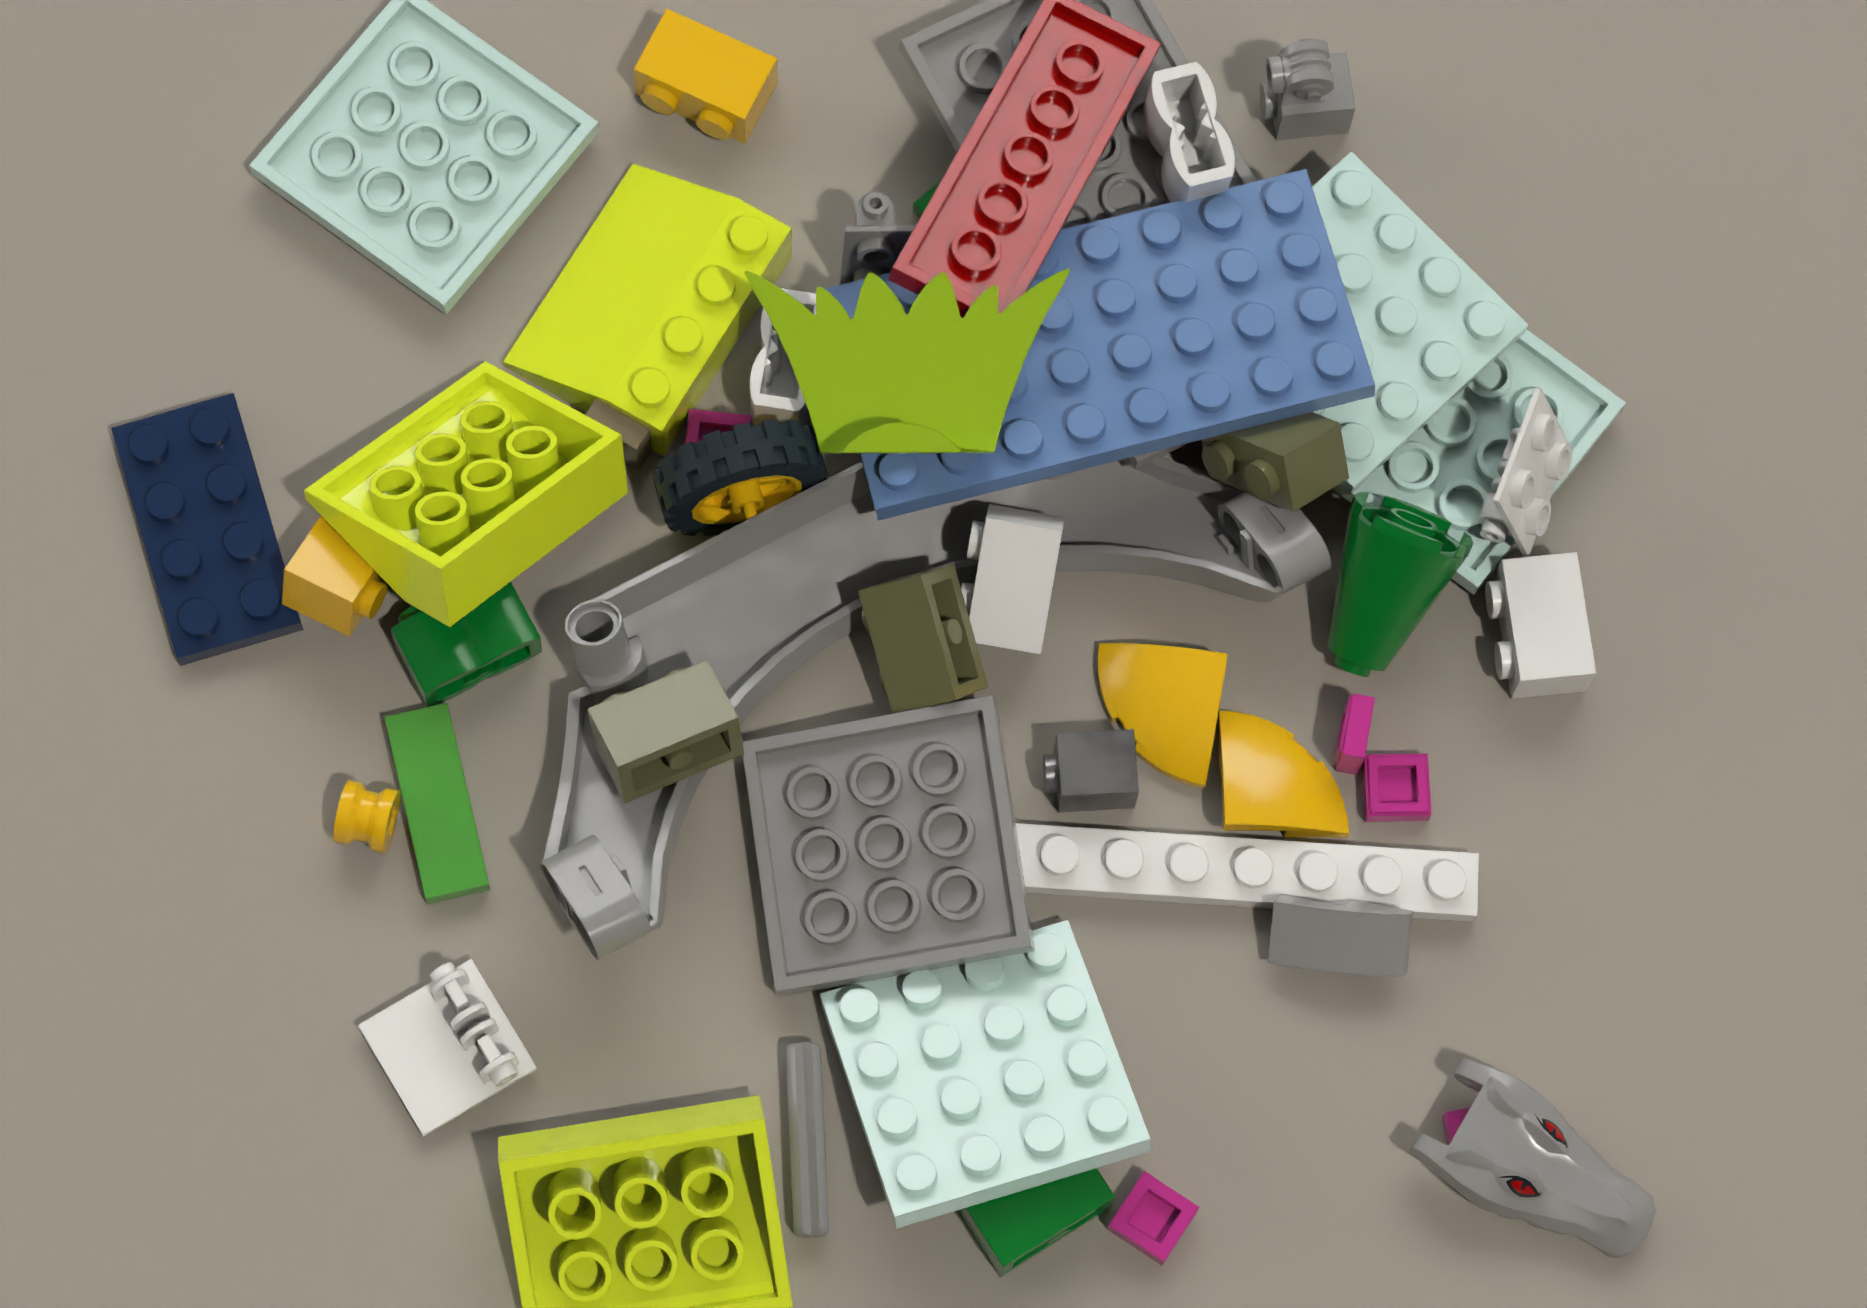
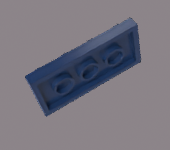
[111,393,304,666]

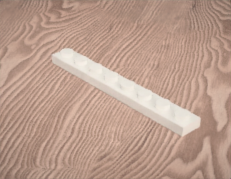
[1015,823,1479,922]

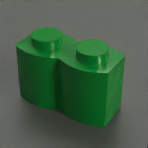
[391,582,542,707]

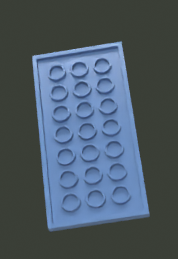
[825,169,1375,521]

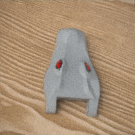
[1409,1058,1656,1258]

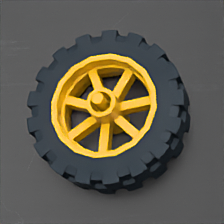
[653,419,829,536]

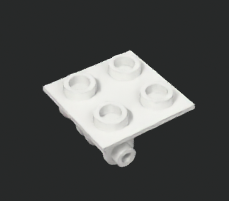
[1478,387,1572,557]
[358,959,537,1137]

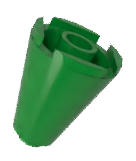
[1327,492,1474,677]

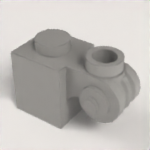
[1260,39,1356,140]

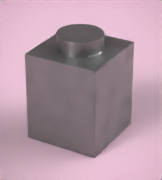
[1043,729,1139,813]

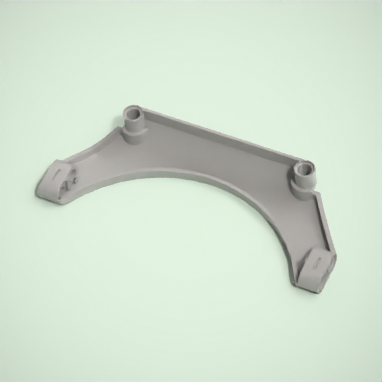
[540,457,1332,960]

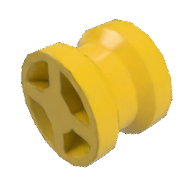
[333,779,401,854]

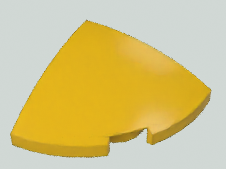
[1097,643,1228,789]
[1217,710,1349,838]

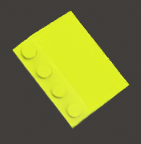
[503,163,792,456]
[304,361,628,627]
[498,1095,793,1308]

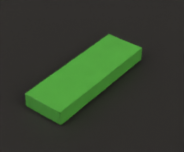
[385,703,491,905]

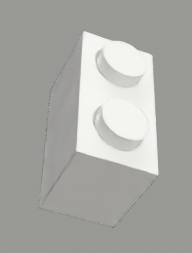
[961,504,1065,654]
[1485,552,1596,699]

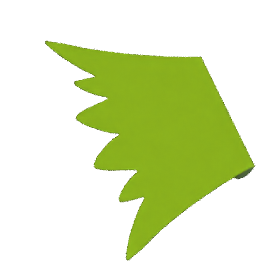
[744,268,1070,454]

